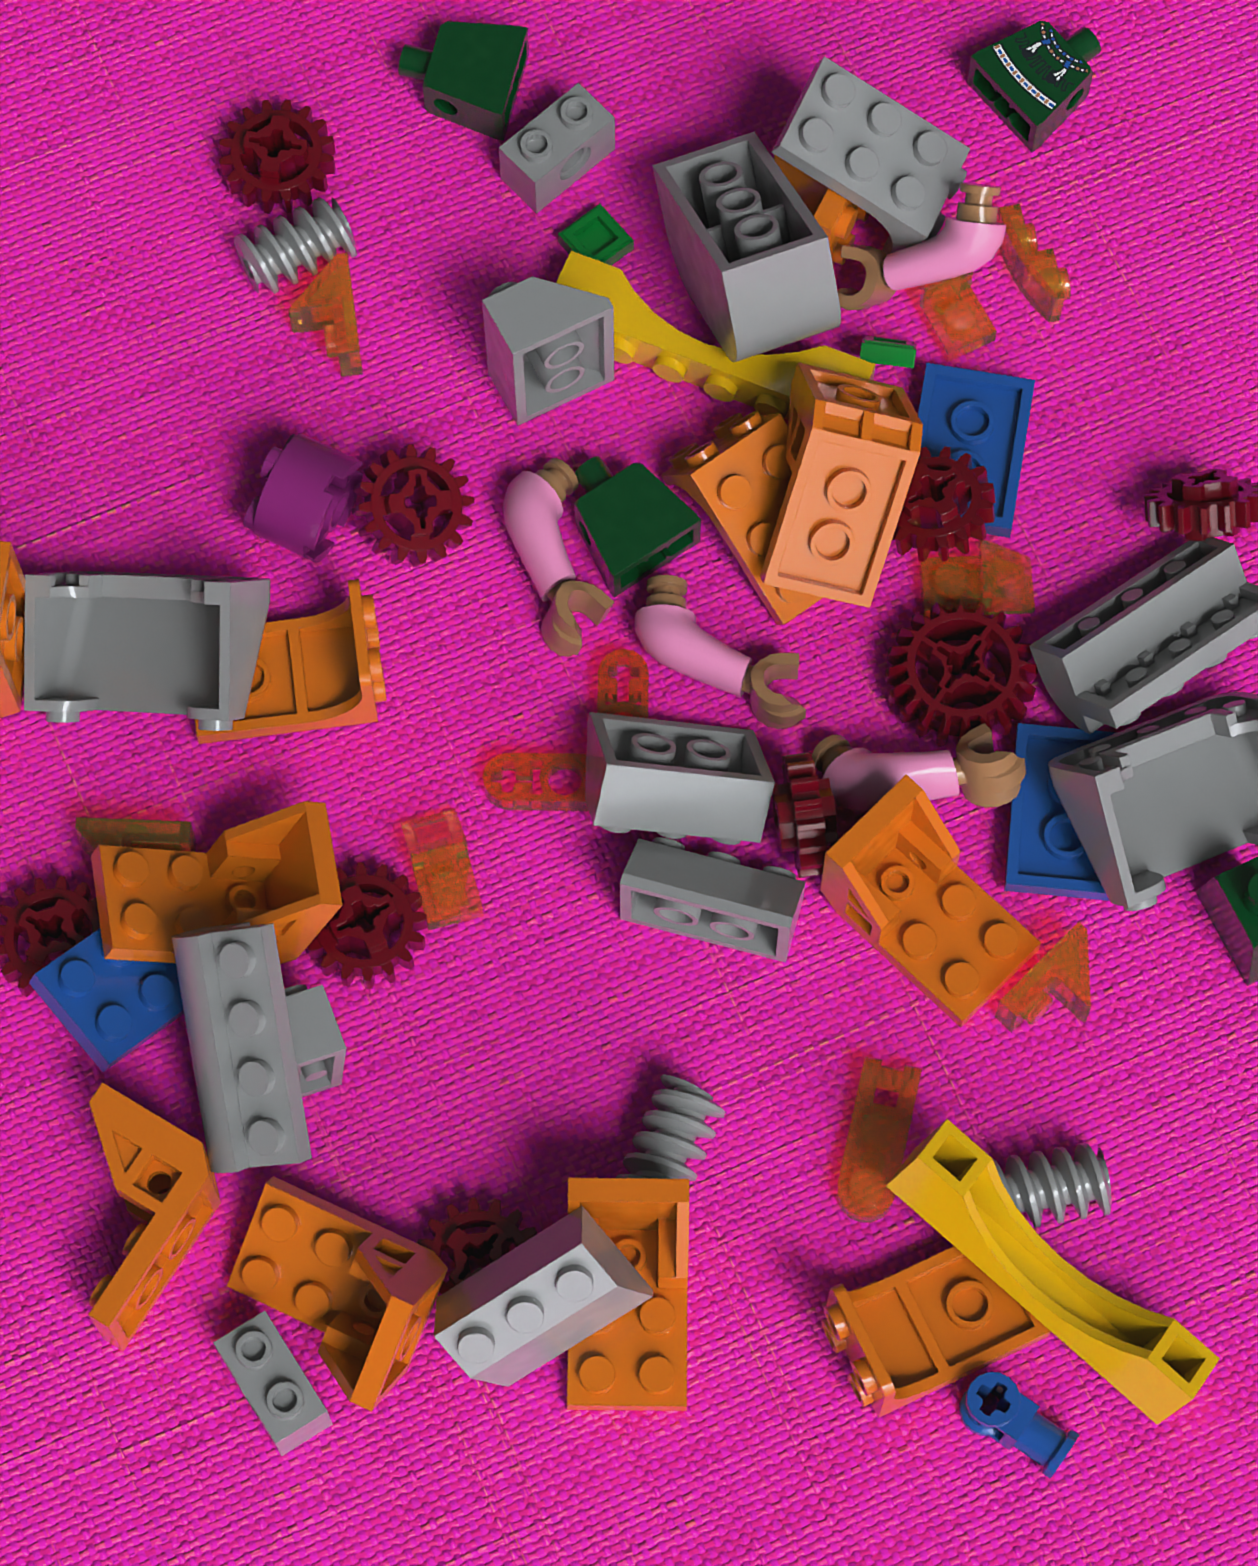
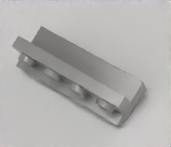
[1029,537,1258,734]
[172,922,312,1173]

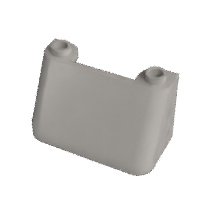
[24,571,270,731]
[1048,692,1258,911]

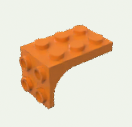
[661,411,823,625]
[195,579,387,744]
[821,1246,1051,1418]

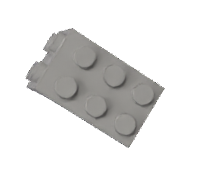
[772,56,970,255]

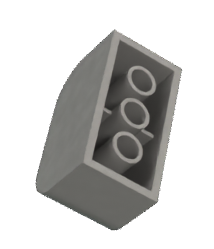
[652,132,841,362]

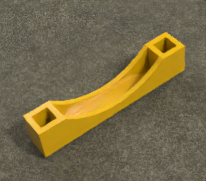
[556,251,876,420]
[886,1119,1220,1425]

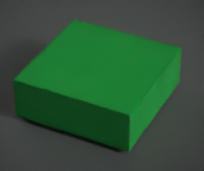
[558,204,634,266]
[860,335,917,368]

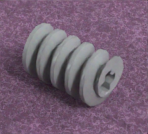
[234,197,357,294]
[615,1074,726,1181]
[993,1143,1112,1228]

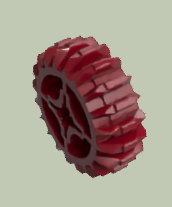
[885,598,1038,747]

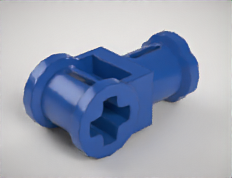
[959,1372,1080,1479]

